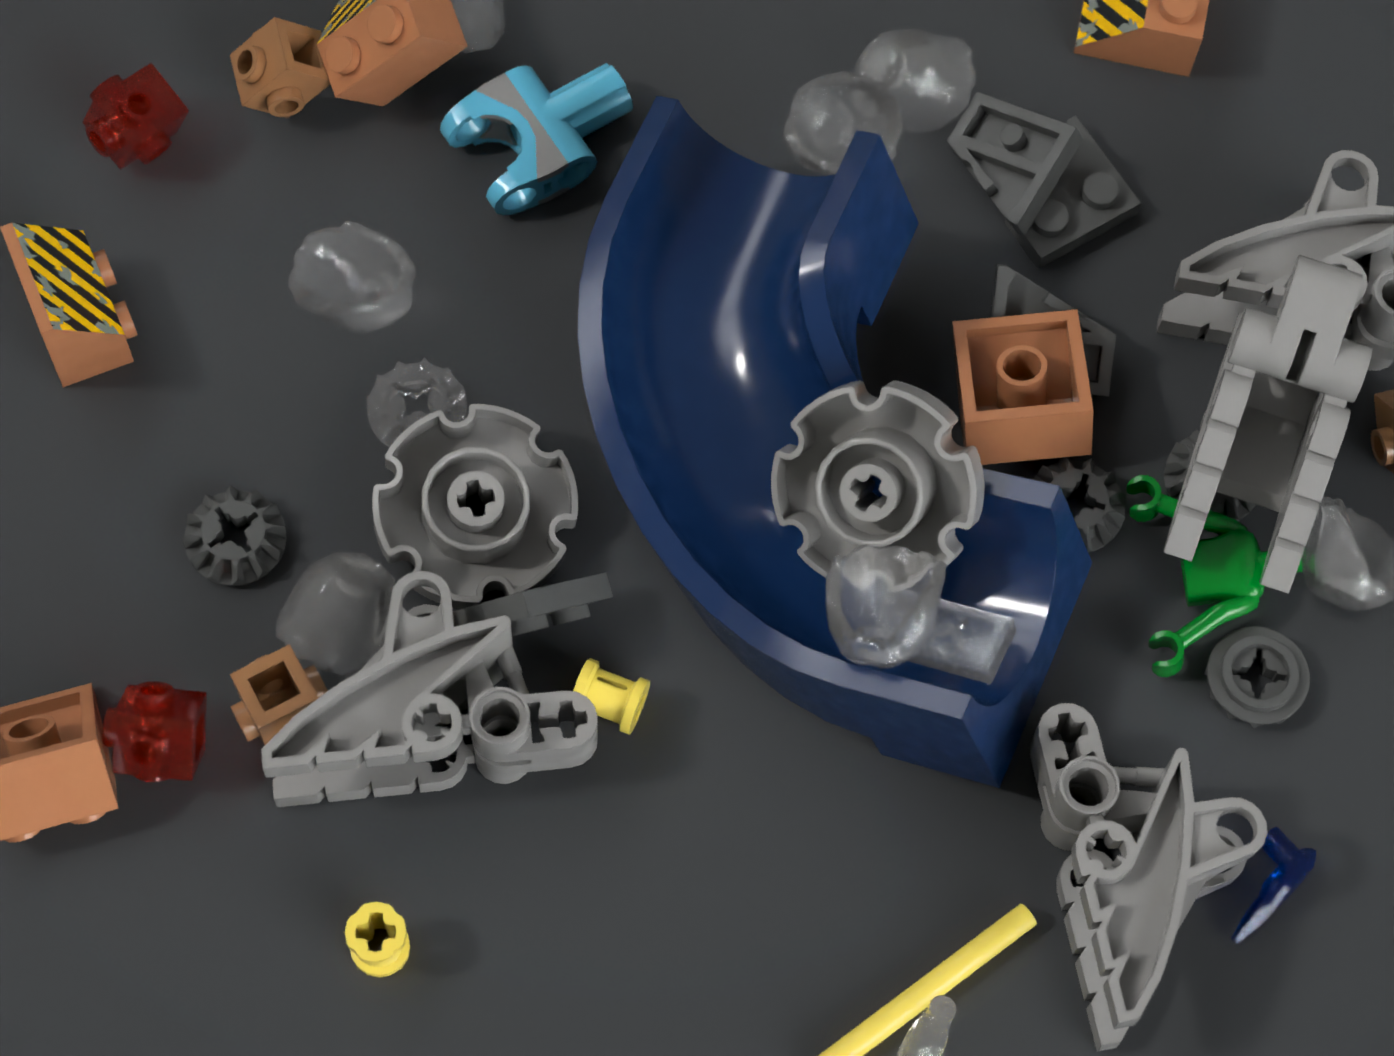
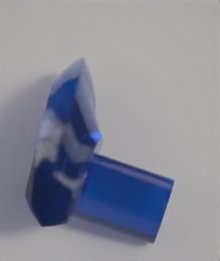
[1231,827,1316,944]

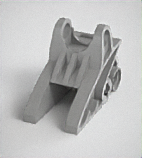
[1157,150,1394,370]
[1163,254,1373,594]
[261,571,598,807]
[1029,703,1267,1052]

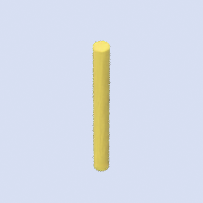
[818,903,1037,1056]

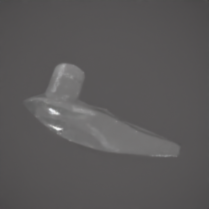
[897,995,956,1056]

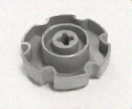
[771,380,984,592]
[372,404,578,609]

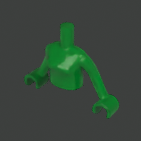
[1126,475,1302,677]

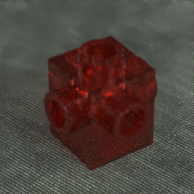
[83,63,189,170]
[103,681,207,782]

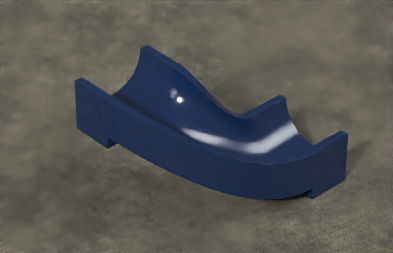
[577,96,1093,788]

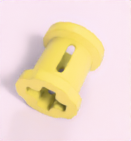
[573,658,651,735]
[345,902,410,977]

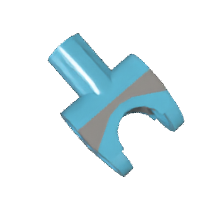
[440,63,633,215]

